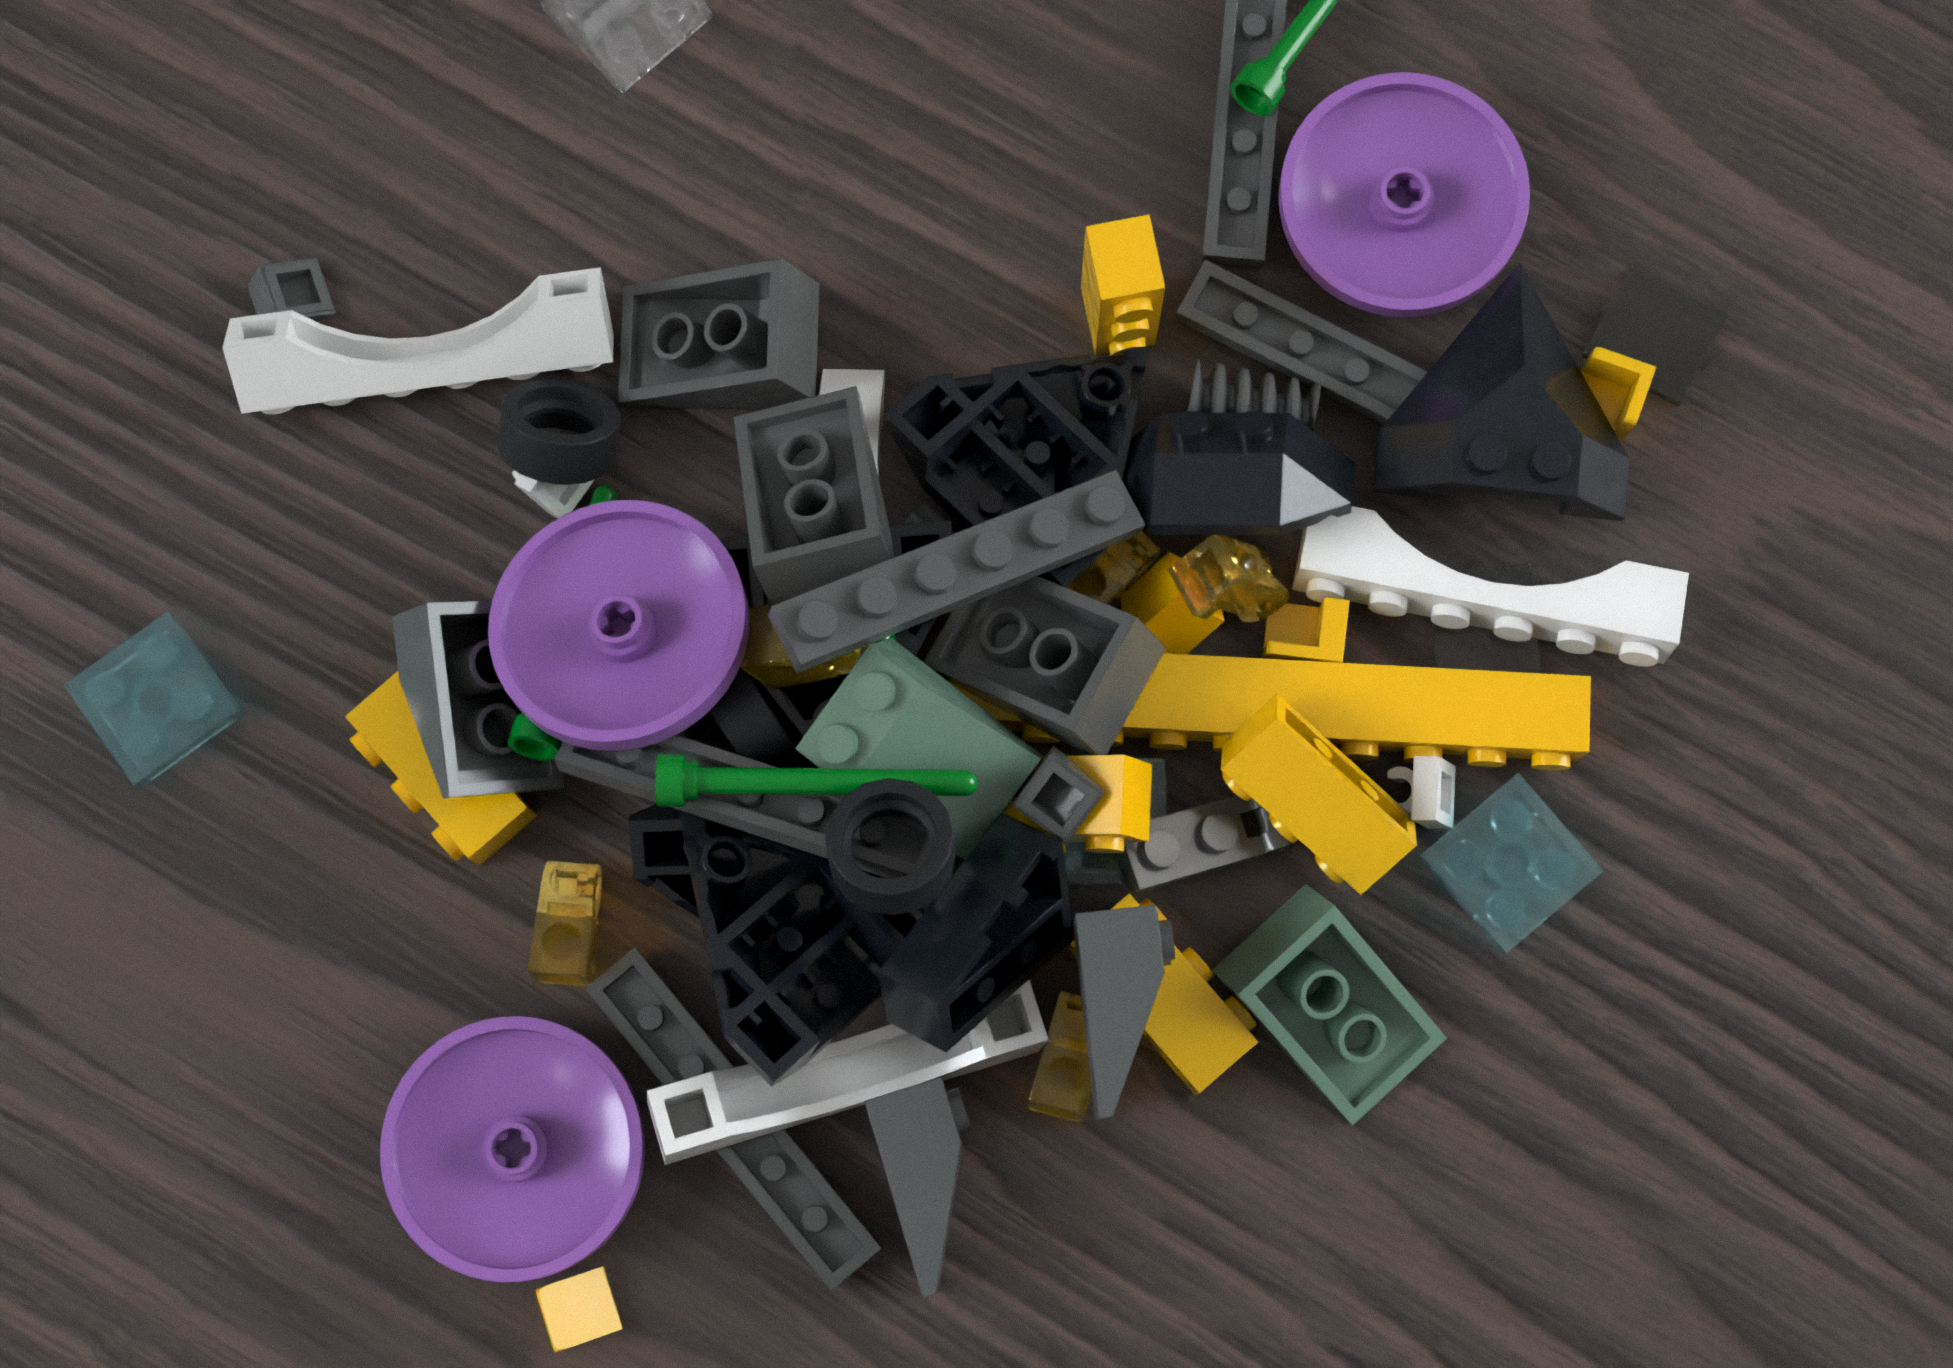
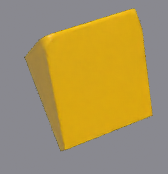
[535,1266,623,1353]

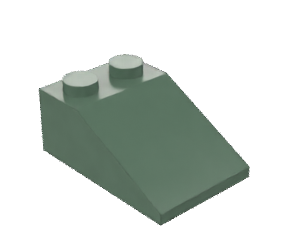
[795,638,1044,860]
[1211,884,1447,1126]

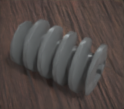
[1187,359,1321,431]

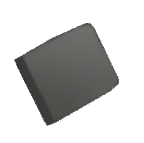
[248,258,336,322]
[1012,746,1105,845]

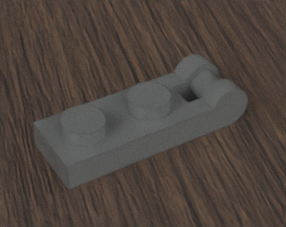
[1117,795,1298,895]

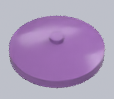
[1278,72,1530,317]
[488,500,750,751]
[380,1016,646,1282]

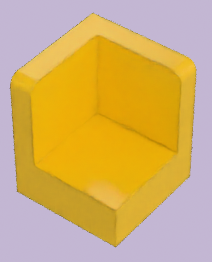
[1580,347,1656,443]
[1120,552,1225,654]
[1262,597,1350,663]

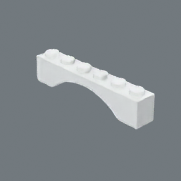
[222,267,614,414]
[1292,506,1689,667]
[647,980,1049,1165]

